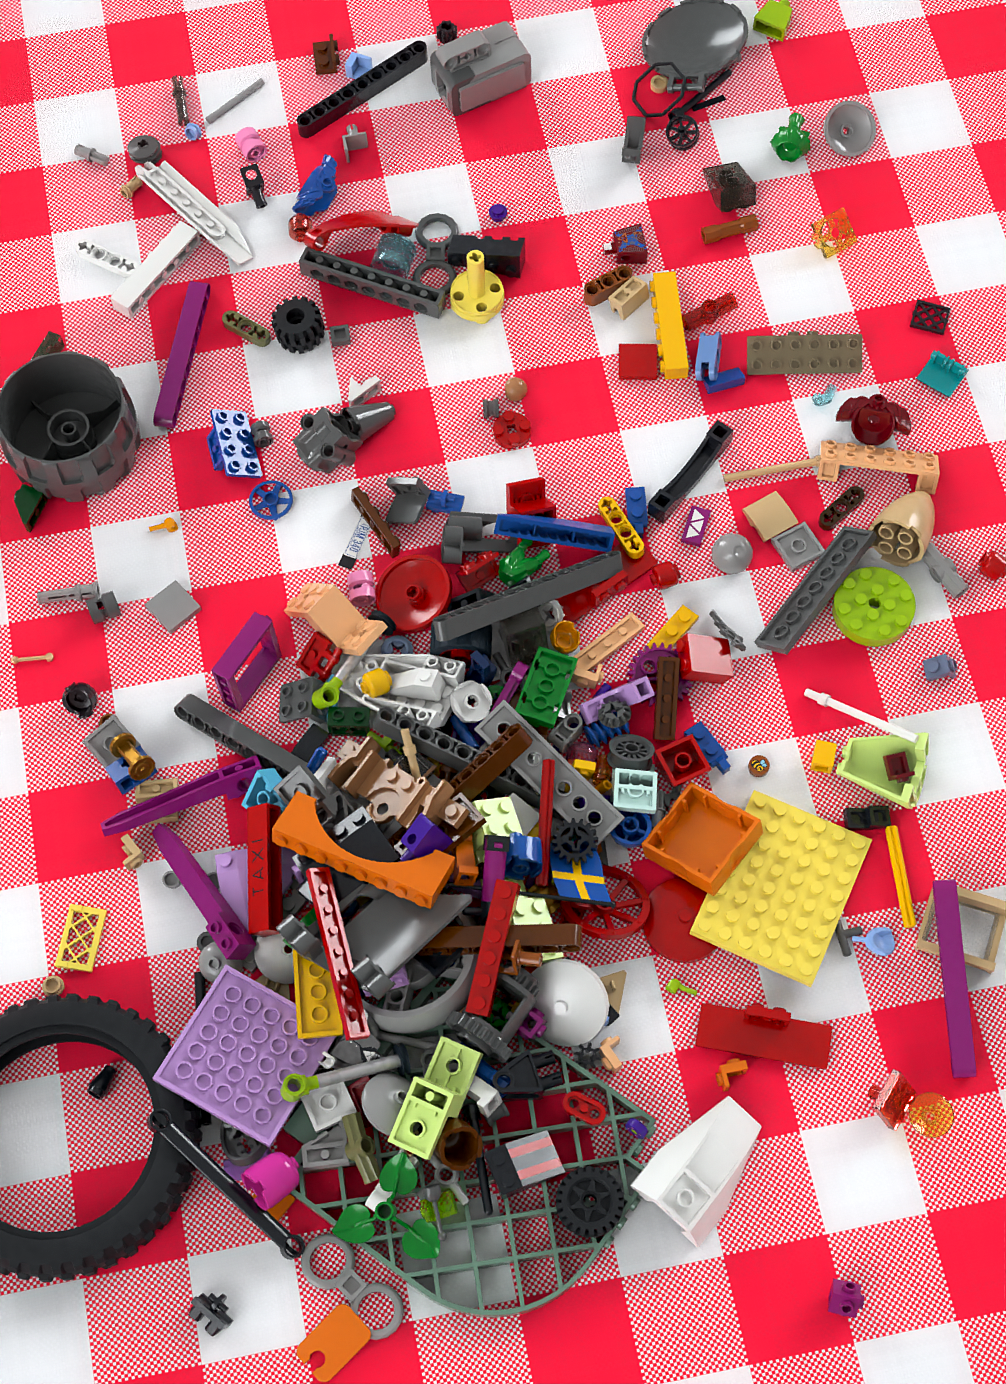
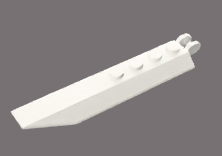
[135,160,253,265]

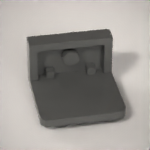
[386,476,431,524]
[279,676,328,724]

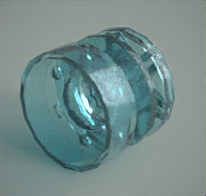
[370,233,417,279]

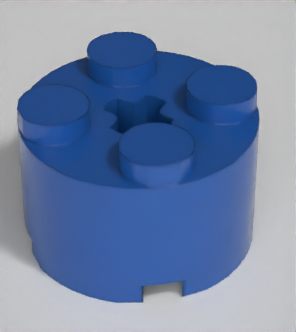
[505,832,543,880]

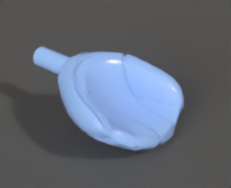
[852,927,895,956]

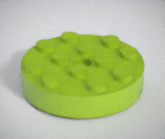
[832,567,916,647]

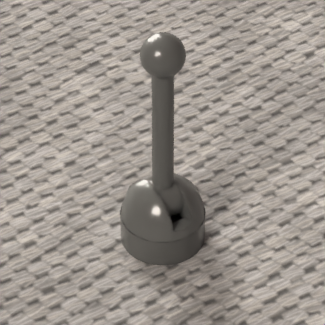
[422,1183,447,1241]

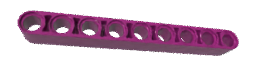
[153,281,210,428]
[932,879,976,1078]

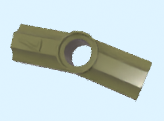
[342,1112,381,1184]

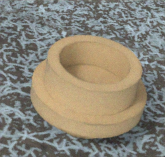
[42,975,64,996]

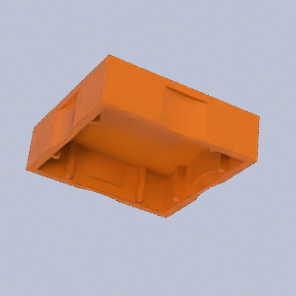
[641,782,763,896]

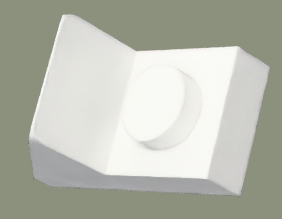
[348,375,382,407]

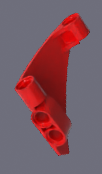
[304,210,418,251]

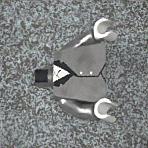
[318,1010,384,1069]

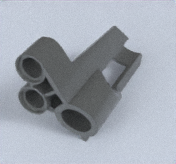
[441,511,518,565]

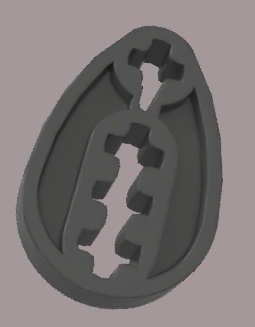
[220,1120,267,1166]

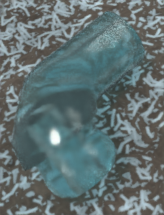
[812,384,836,407]

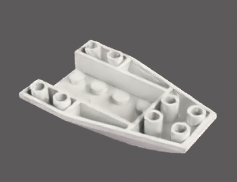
[339,654,466,729]
[630,1096,762,1248]

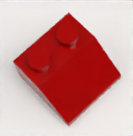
[653,734,712,788]

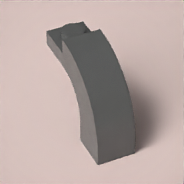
[622,116,646,164]

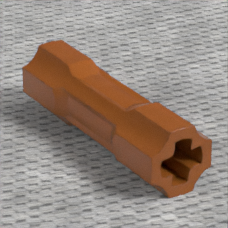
[701,214,759,244]

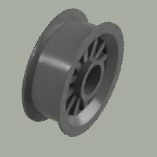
[607,734,655,771]

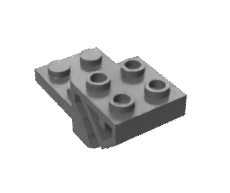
[273,762,355,832]

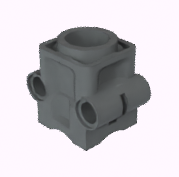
[292,407,363,474]

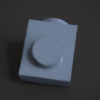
[923,653,958,682]

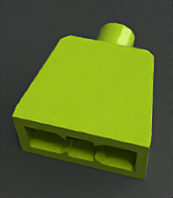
[753,0,793,42]

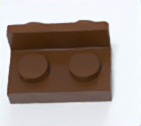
[313,34,340,75]

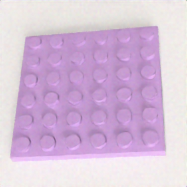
[153,964,337,1148]

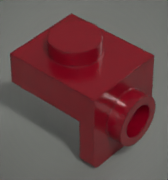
[883,751,915,783]

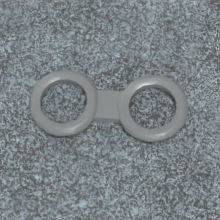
[301,1233,404,1340]

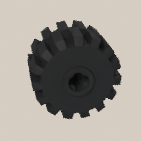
[271,296,325,354]

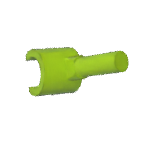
[665,979,697,996]

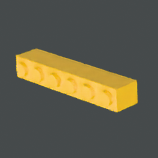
[649,271,689,380]

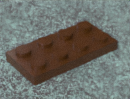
[393,792,487,856]

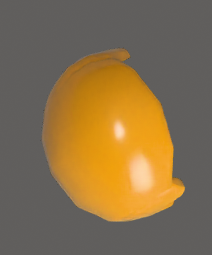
[550,620,580,654]

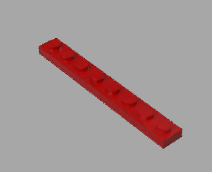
[306,867,370,1041]

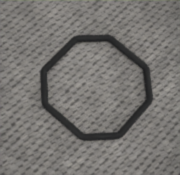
[632,61,686,117]

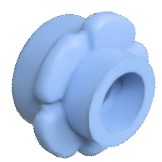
[184,123,202,140]

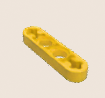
[598,497,644,559]

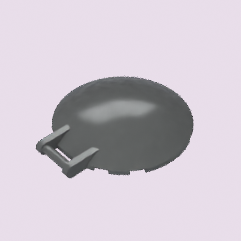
[642,0,748,94]

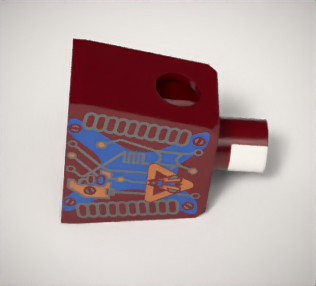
[603,224,648,264]

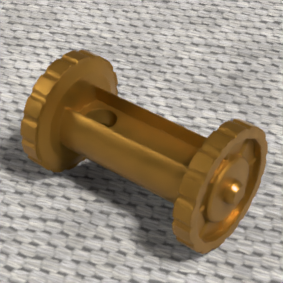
[109,733,155,781]

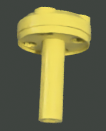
[450,250,504,324]

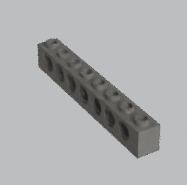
[299,247,446,319]

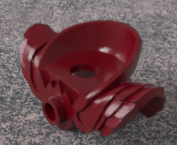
[836,394,911,445]

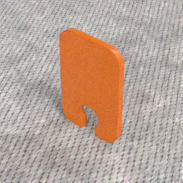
[296,1304,371,1382]

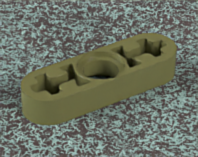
[222,310,271,347]

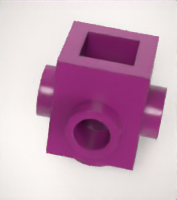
[516,1007,547,1040]
[828,1278,864,1318]

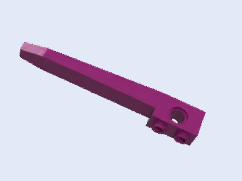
[100,755,262,836]
[152,824,257,960]

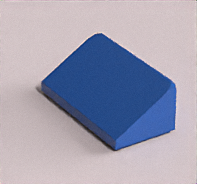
[703,367,745,394]

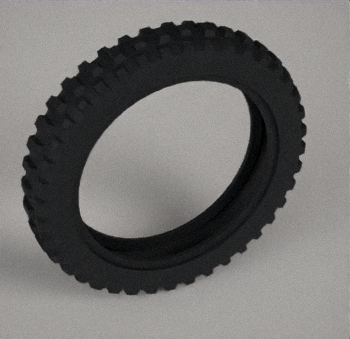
[0,994,203,1282]

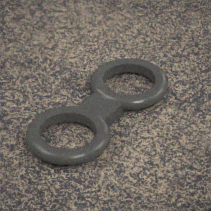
[412,213,459,295]

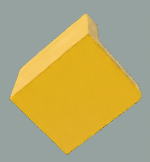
[810,740,837,774]

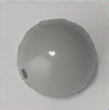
[712,533,753,574]

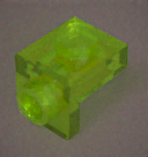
[420,1191,459,1223]

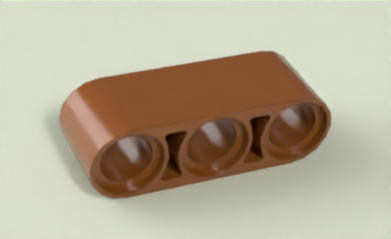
[583,265,633,306]

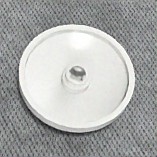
[529,959,609,1047]

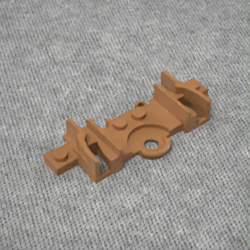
[327,736,470,830]

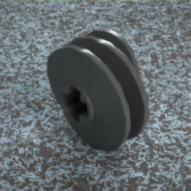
[127,135,162,164]

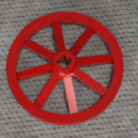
[559,865,650,940]

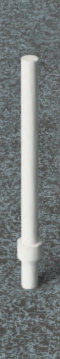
[804,688,919,743]

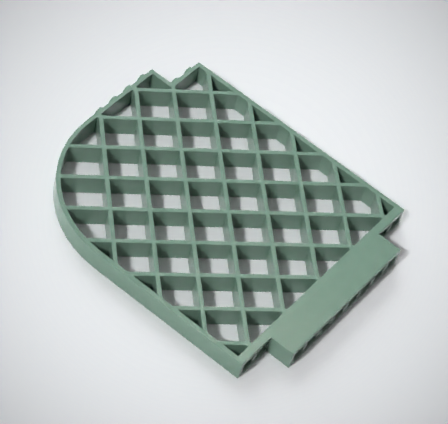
[283,977,657,1318]

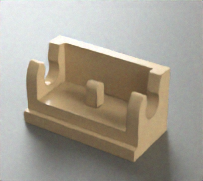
[608,275,649,320]

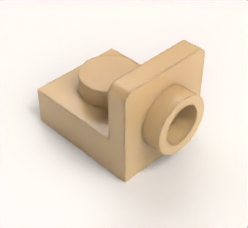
[120,834,146,871]

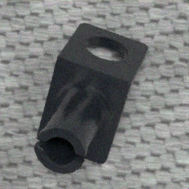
[240,163,267,209]

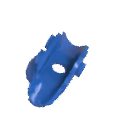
[292,154,337,217]

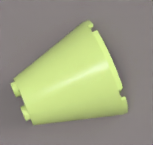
[836,732,929,809]

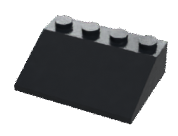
[292,806,401,903]

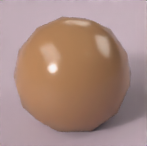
[505,377,527,402]

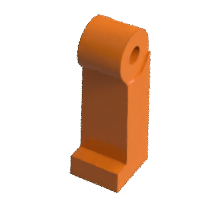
[452,835,479,887]

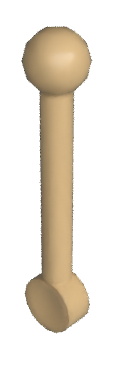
[11,653,54,664]

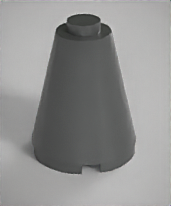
[340,402,396,442]

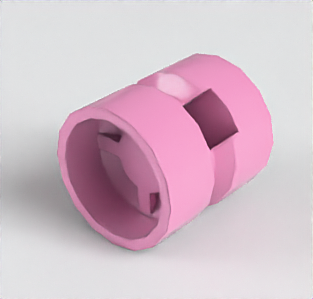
[235,127,267,162]
[347,570,376,607]

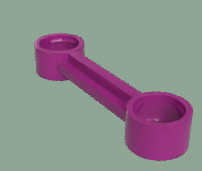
[488,661,529,715]

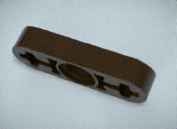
[818,486,865,531]

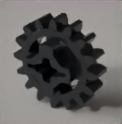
[552,818,598,865]

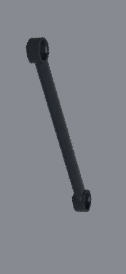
[147,1108,305,1260]

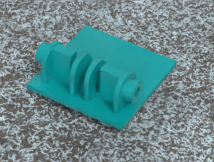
[916,350,969,397]

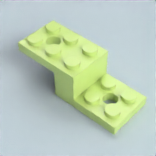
[388,1036,483,1160]

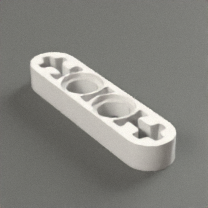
[75,239,138,278]

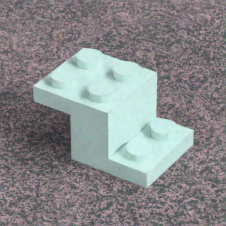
[610,764,658,814]

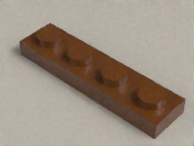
[351,486,401,558]
[653,656,680,740]

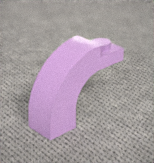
[578,676,655,724]

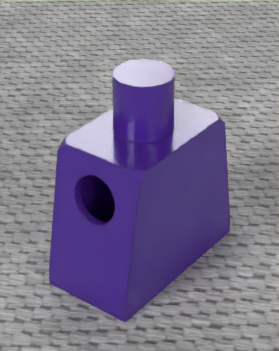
[400,813,453,861]

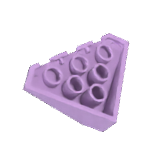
[215,847,297,937]

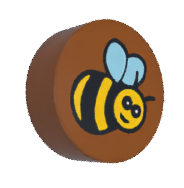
[748,755,770,777]

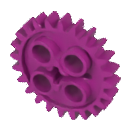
[627,642,692,707]

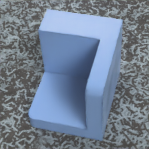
[345,52,373,79]

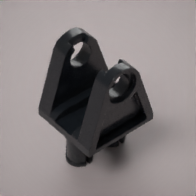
[493,1050,564,1100]

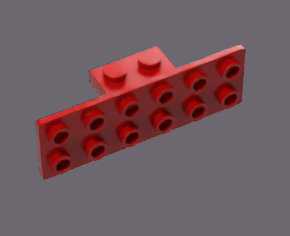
[548,542,658,623]
[695,1003,832,1070]

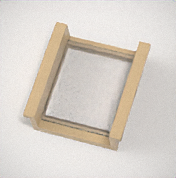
[914,879,1006,974]

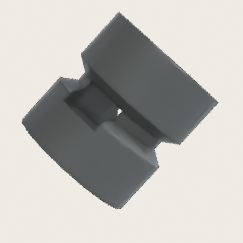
[85,591,122,624]

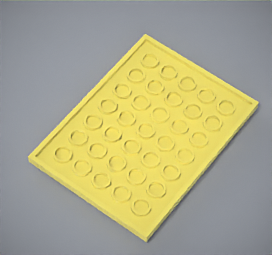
[689,790,872,987]

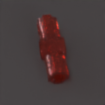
[682,292,738,331]

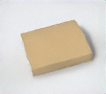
[742,491,799,542]
[135,778,179,824]

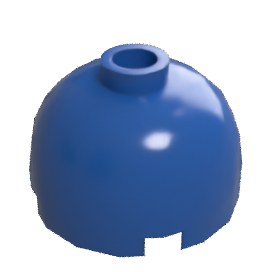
[610,811,652,849]

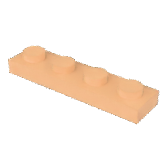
[573,612,645,671]

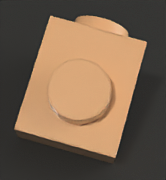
[572,663,605,690]
[599,1035,622,1074]

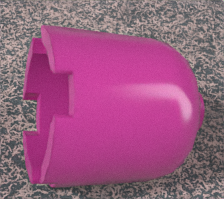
[241,1152,300,1211]

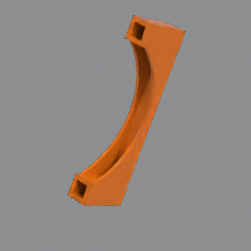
[272,791,455,909]

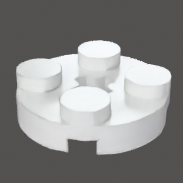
[450,680,492,723]

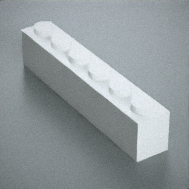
[110,221,201,319]

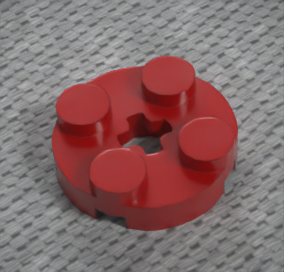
[493,410,531,449]

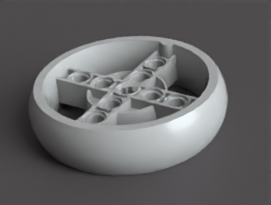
[344,893,479,1034]

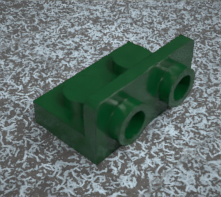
[327,707,371,737]

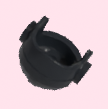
[62,682,98,719]

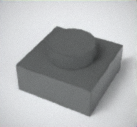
[329,324,351,347]

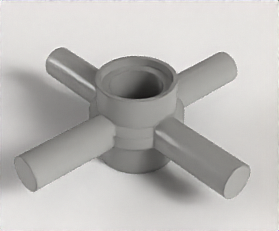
[416,1152,477,1207]

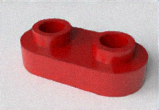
[563,1091,606,1126]

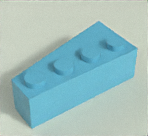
[241,768,287,814]

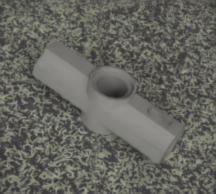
[922,542,969,599]

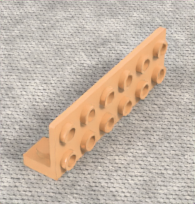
[817,440,940,494]

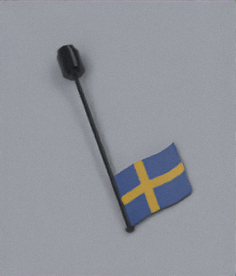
[440,843,616,909]

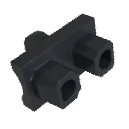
[188,1293,234,1336]

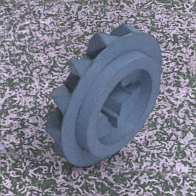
[381,635,413,654]

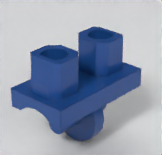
[425,489,465,514]

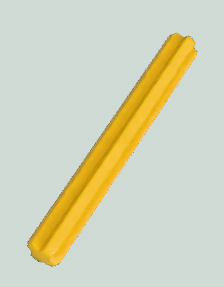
[885,825,916,928]

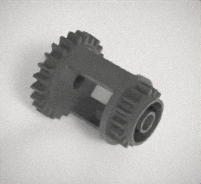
[446,961,539,1063]

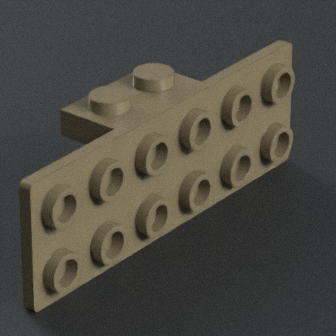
[747,331,862,375]

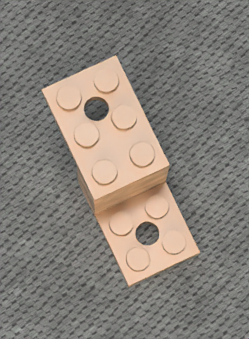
[284,583,388,656]

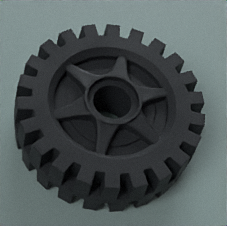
[556,1166,624,1238]

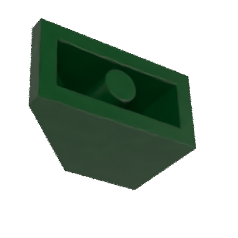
[14,484,48,533]

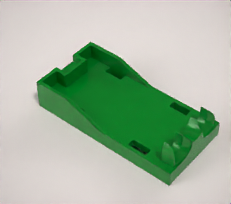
[515,646,578,731]

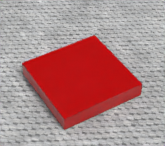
[619,344,657,380]

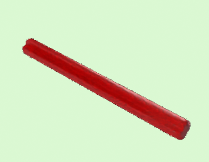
[535,759,555,887]

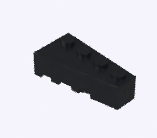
[447,235,525,278]

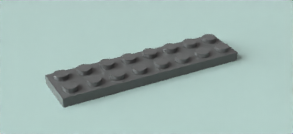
[754,526,877,655]

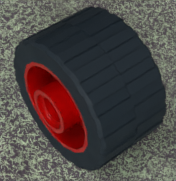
[430,622,493,669]

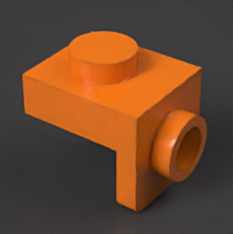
[716,1058,748,1091]

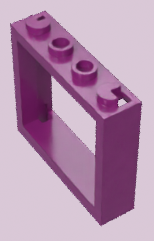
[211,612,282,713]

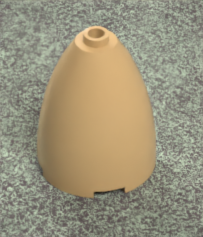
[868,491,935,567]

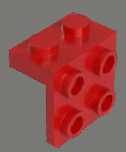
[455,550,500,593]

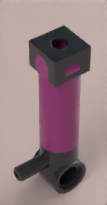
[462,835,510,926]

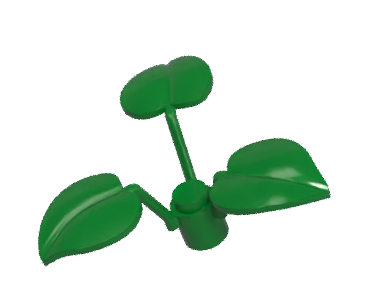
[332,1152,440,1259]

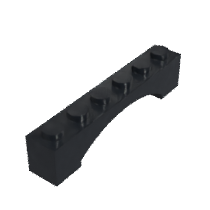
[647,420,734,524]

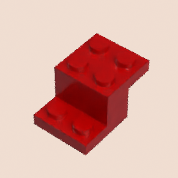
[506,477,556,549]

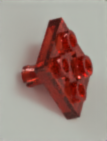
[868,1069,916,1131]

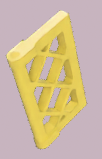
[54,904,107,973]

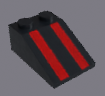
[484,1130,565,1200]

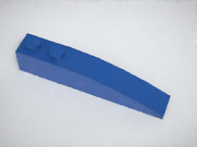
[494,514,615,552]

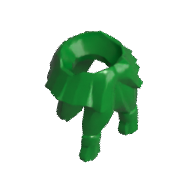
[770,112,810,163]
[498,539,551,588]

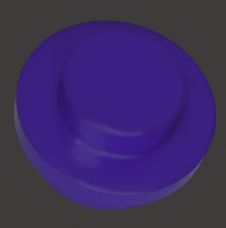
[489,204,507,222]

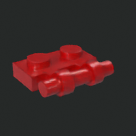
[295,631,343,683]

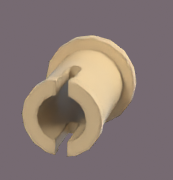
[120,176,143,198]

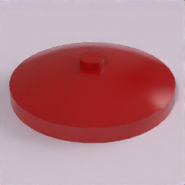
[375,554,453,632]
[642,878,718,963]

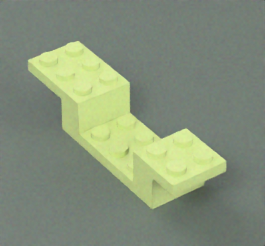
[472,797,564,966]

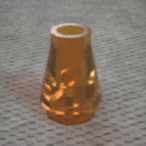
[591,754,612,785]

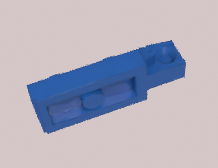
[625,487,648,539]
[684,721,731,775]

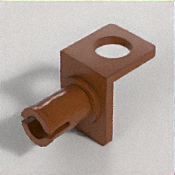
[499,939,543,976]

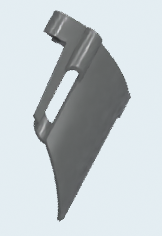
[276,884,472,1000]

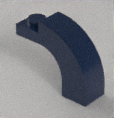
[464,650,497,705]

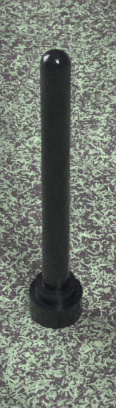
[668,69,732,125]
[462,1104,493,1216]

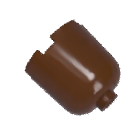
[434,1117,483,1171]

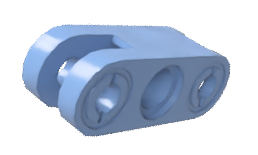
[695,332,722,381]

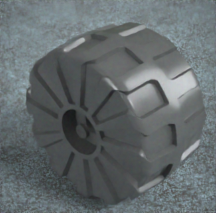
[0,351,141,502]

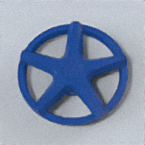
[249,480,293,521]

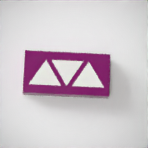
[681,506,711,547]

